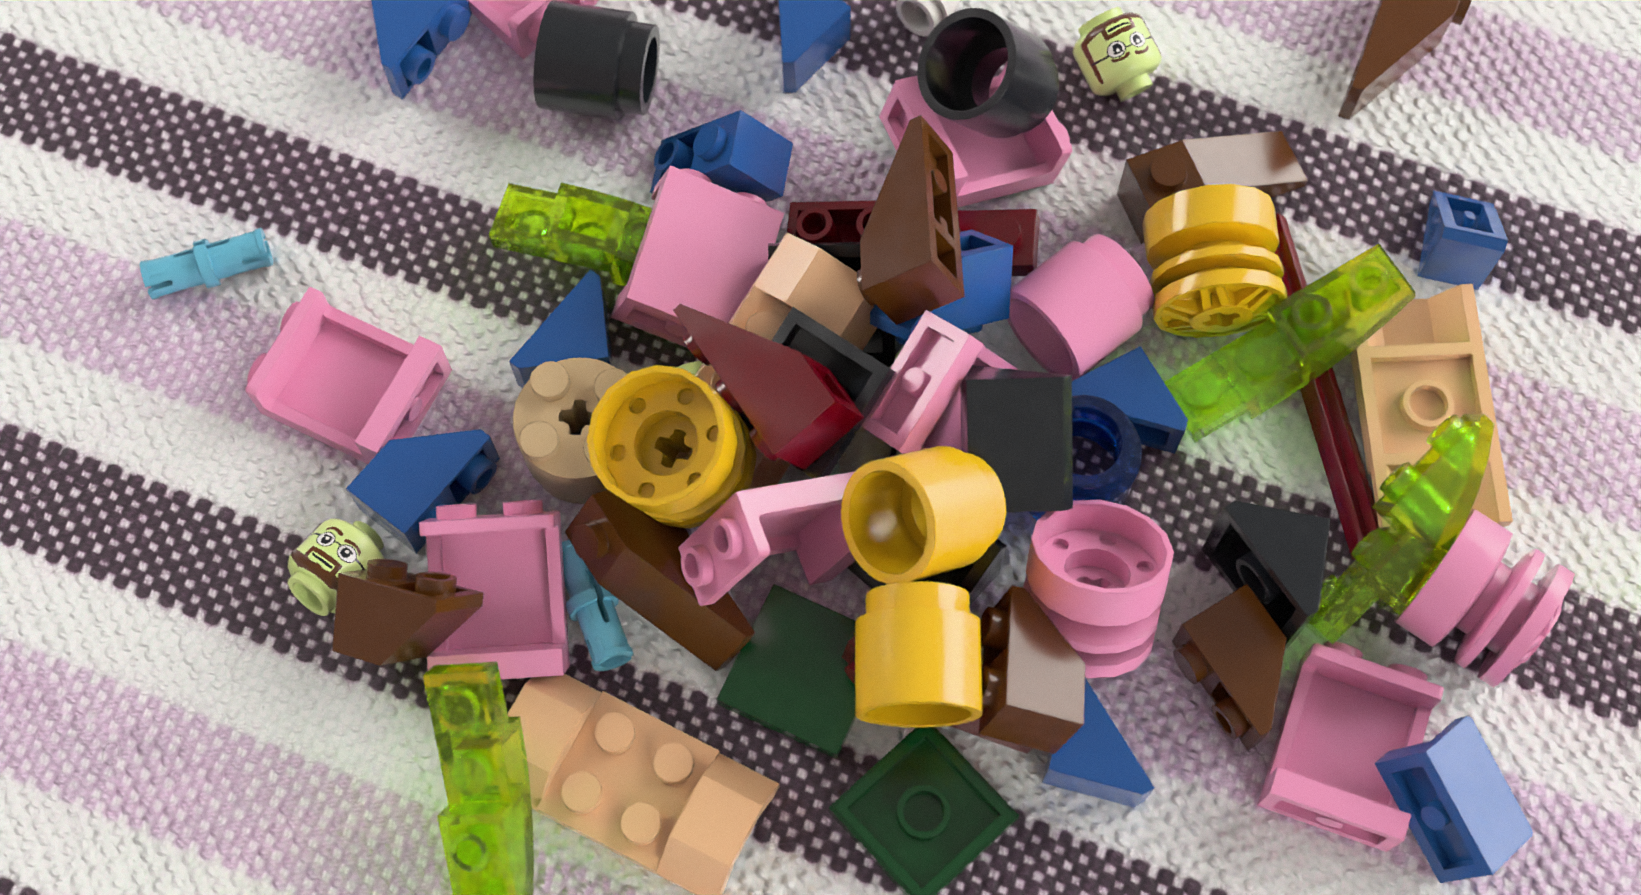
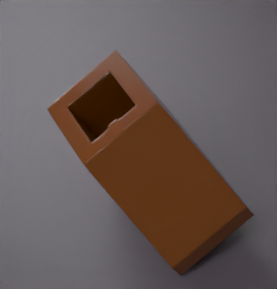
[332,559,484,666]
[1172,584,1287,750]
[978,585,1085,754]

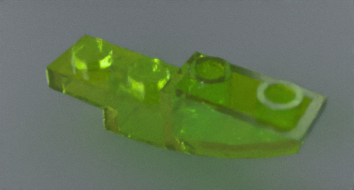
[488,183,652,286]
[1164,243,1415,443]
[1306,414,1495,645]
[423,662,534,895]

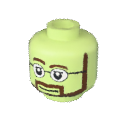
[1073,7,1162,101]
[288,519,384,616]

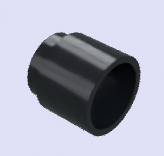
[533,0,660,121]
[917,8,1059,138]

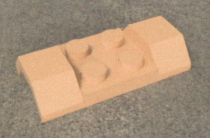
[675,232,877,490]
[1345,284,1513,542]
[480,674,779,895]

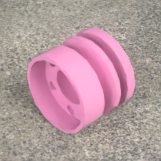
[1023,500,1174,678]
[1394,509,1575,688]

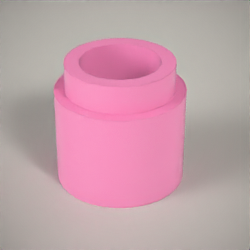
[1007,234,1154,381]

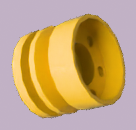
[1142,184,1288,338]
[587,365,757,529]

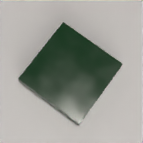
[716,584,856,759]
[828,727,1019,895]

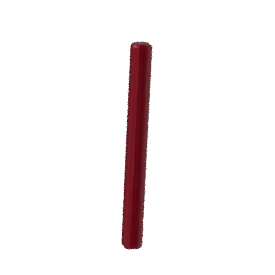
[1274,213,1389,562]

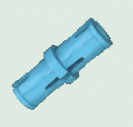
[140,228,274,300]
[562,539,634,671]

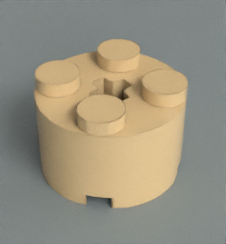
[513,358,627,504]

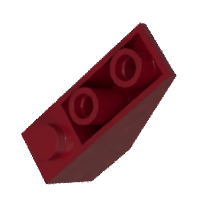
[673,304,864,470]

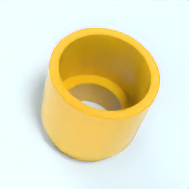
[841,446,1006,584]
[855,582,982,728]

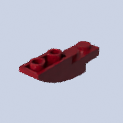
[787,200,1040,276]

